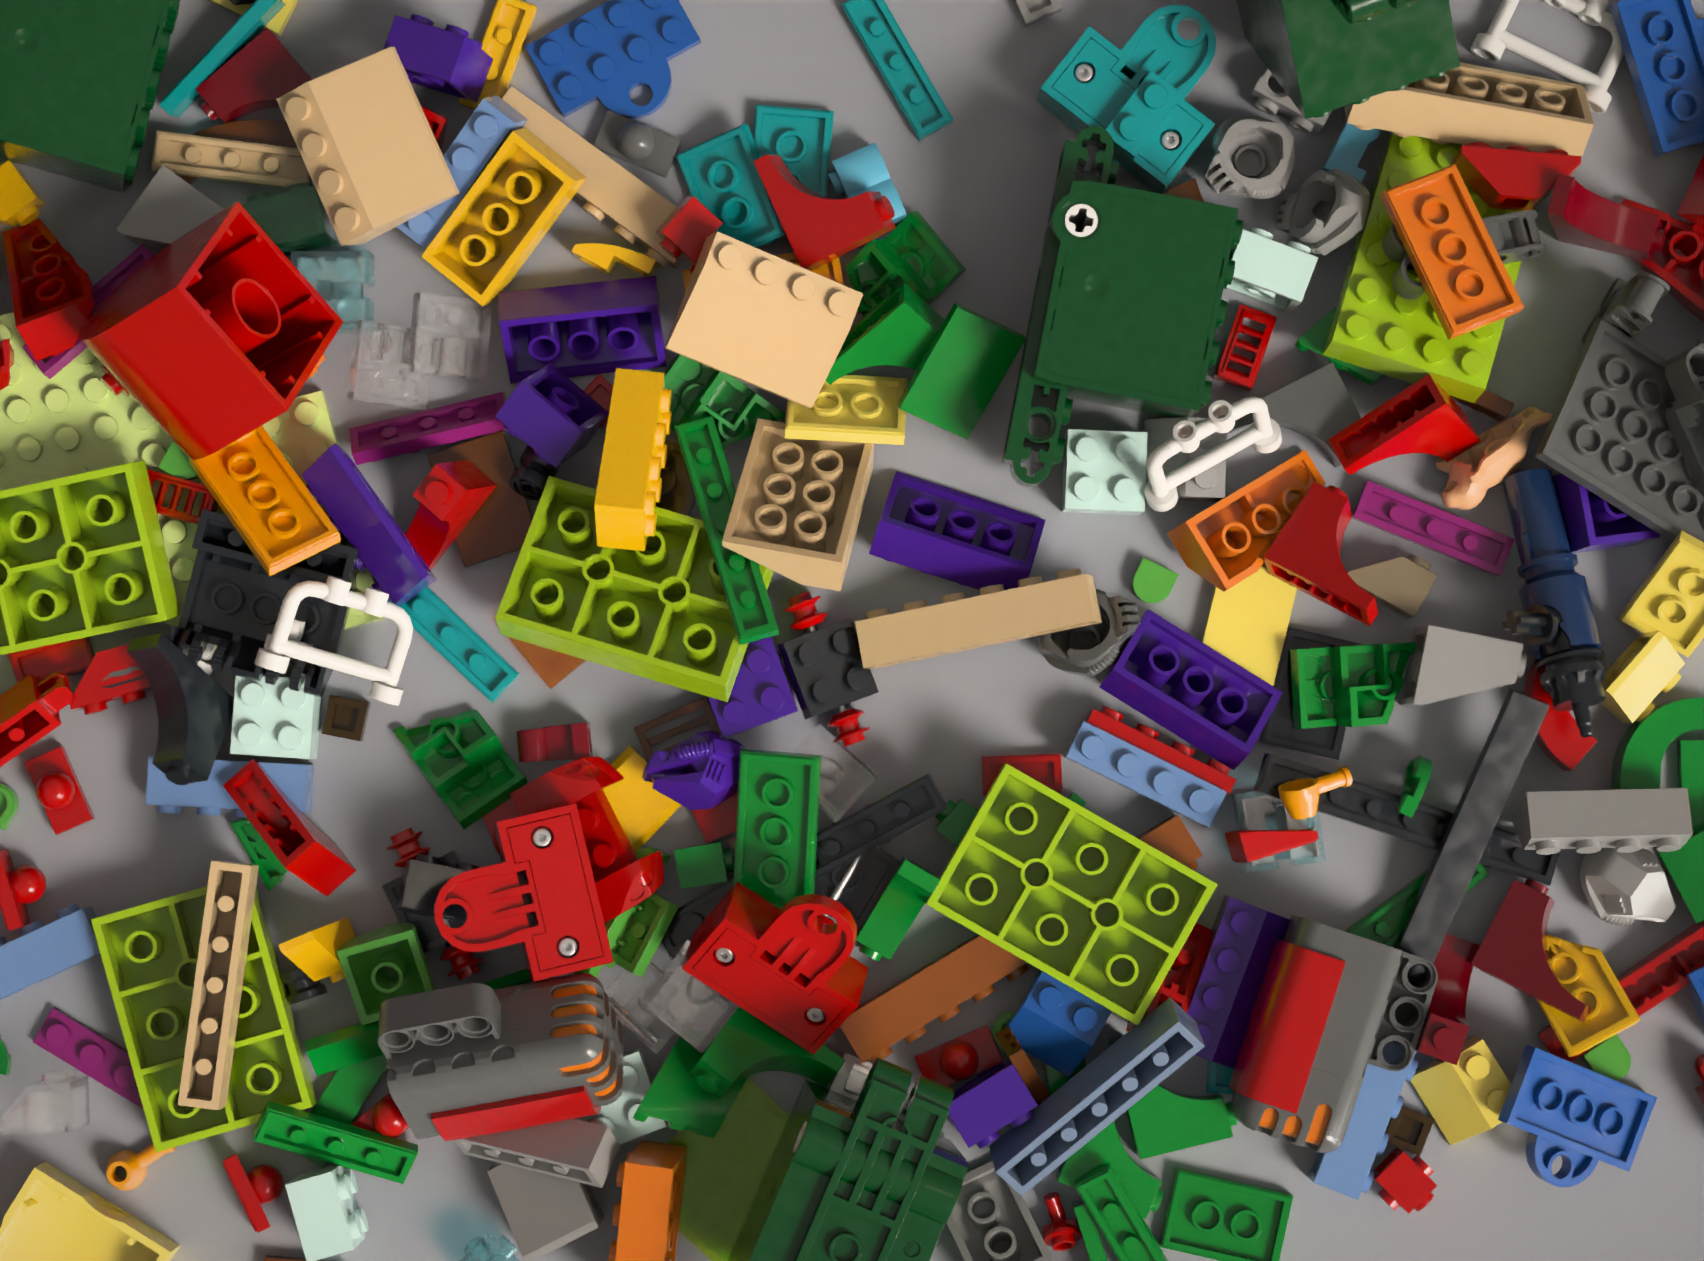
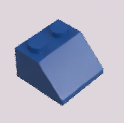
[1005,969,1112,1077]

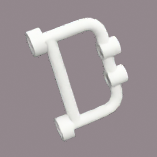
[1470,0,1624,114]
[1145,396,1282,512]
[254,575,413,706]

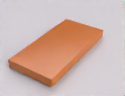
[1380,164,1524,340]

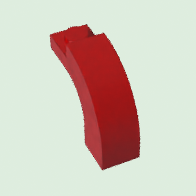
[1524,661,1598,771]

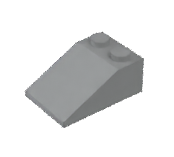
[946,1160,1054,1261]

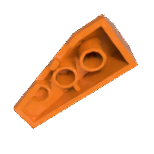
[1167,450,1325,592]

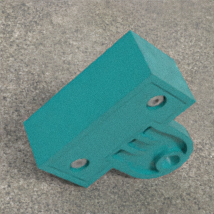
[1036,4,1216,194]

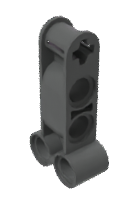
[1382,210,1547,299]
[1581,271,1670,344]

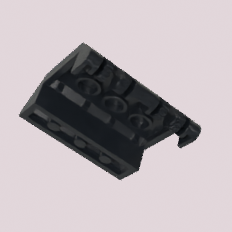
[168,509,359,697]

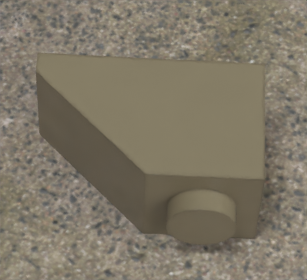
[1347,554,1438,619]

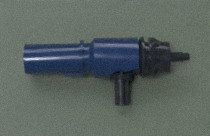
[1502,468,1607,738]

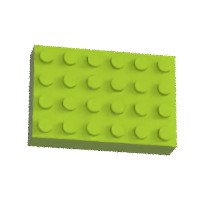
[1323,132,1538,403]
[0,460,181,655]
[495,476,774,702]
[925,763,1218,1026]
[91,885,317,1152]

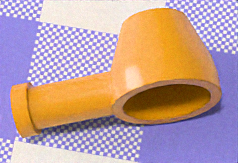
[1278,766,1352,819]
[105,1143,176,1191]

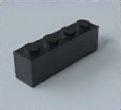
[396,854,480,923]

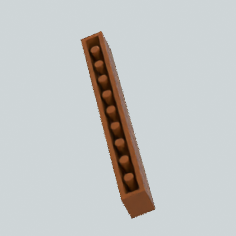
[840,814,1203,1064]

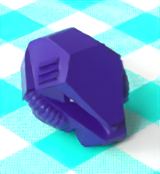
[642,731,745,810]

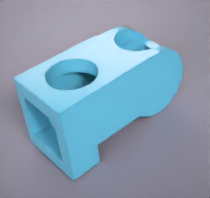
[1321,122,1381,182]

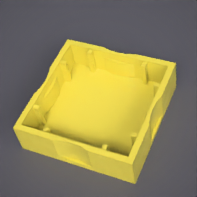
[0,1162,180,1261]

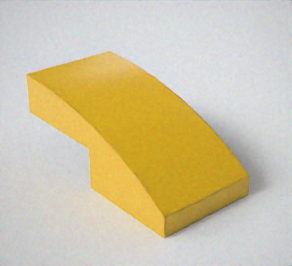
[572,243,658,277]

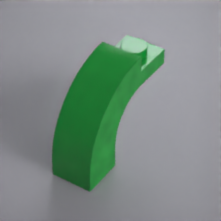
[1611,698,1704,789]

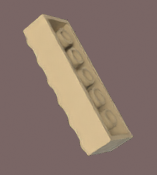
[1344,62,1594,158]

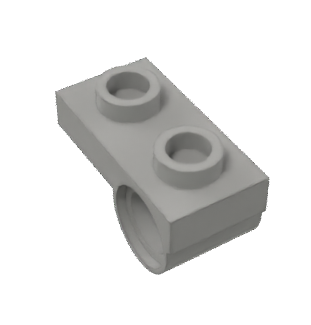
[1249,69,1331,134]

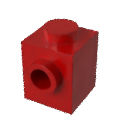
[1373,1147,1437,1214]

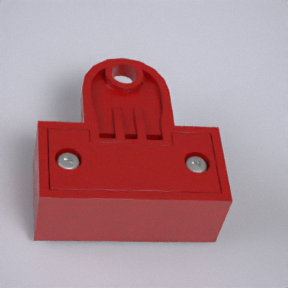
[434,803,614,982]
[681,881,868,1055]

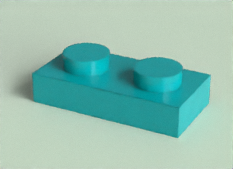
[1105,70,1183,160]

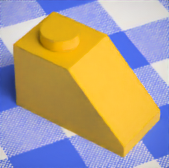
[0,160,46,227]
[278,917,356,983]

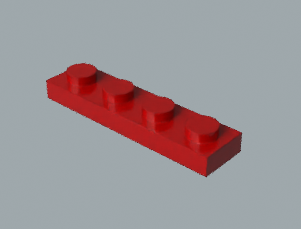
[1085,706,1237,794]

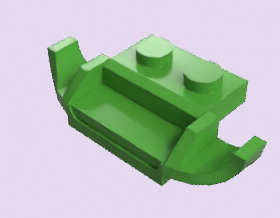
[574,847,679,978]

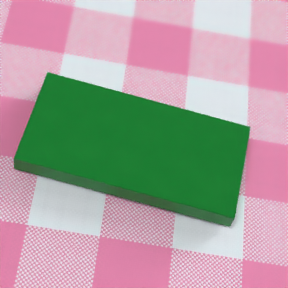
[733,749,822,909]

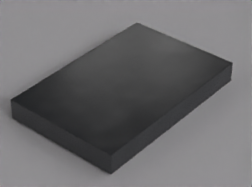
[1260,627,1360,760]

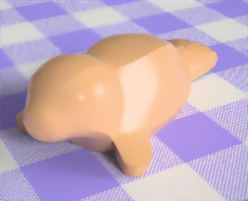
[1436,406,1553,510]

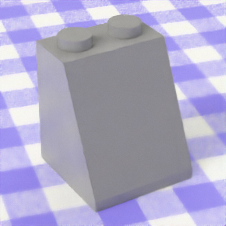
[115,165,224,251]
[1400,625,1527,707]
[487,1162,604,1261]

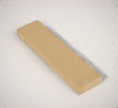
[151,131,312,192]

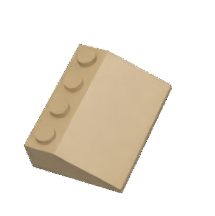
[276,47,459,246]
[665,231,863,409]
[722,418,874,591]

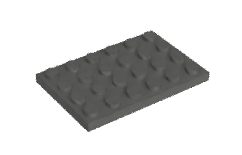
[1534,319,1704,542]

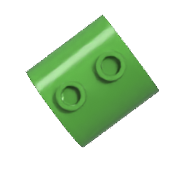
[336,922,436,1025]

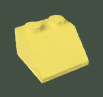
[1601,630,1685,724]
[1410,1035,1511,1145]

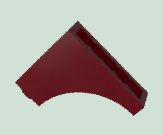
[196,28,312,123]
[1547,174,1667,262]
[1471,878,1591,1023]
[1409,934,1480,1065]

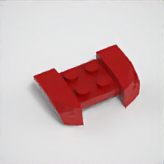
[510,756,664,923]

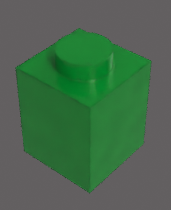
[674,841,734,890]

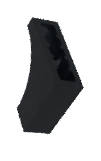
[127,633,234,785]

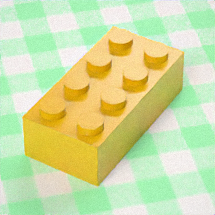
[421,128,587,306]
[594,368,672,551]

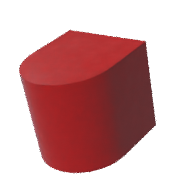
[79,201,343,460]

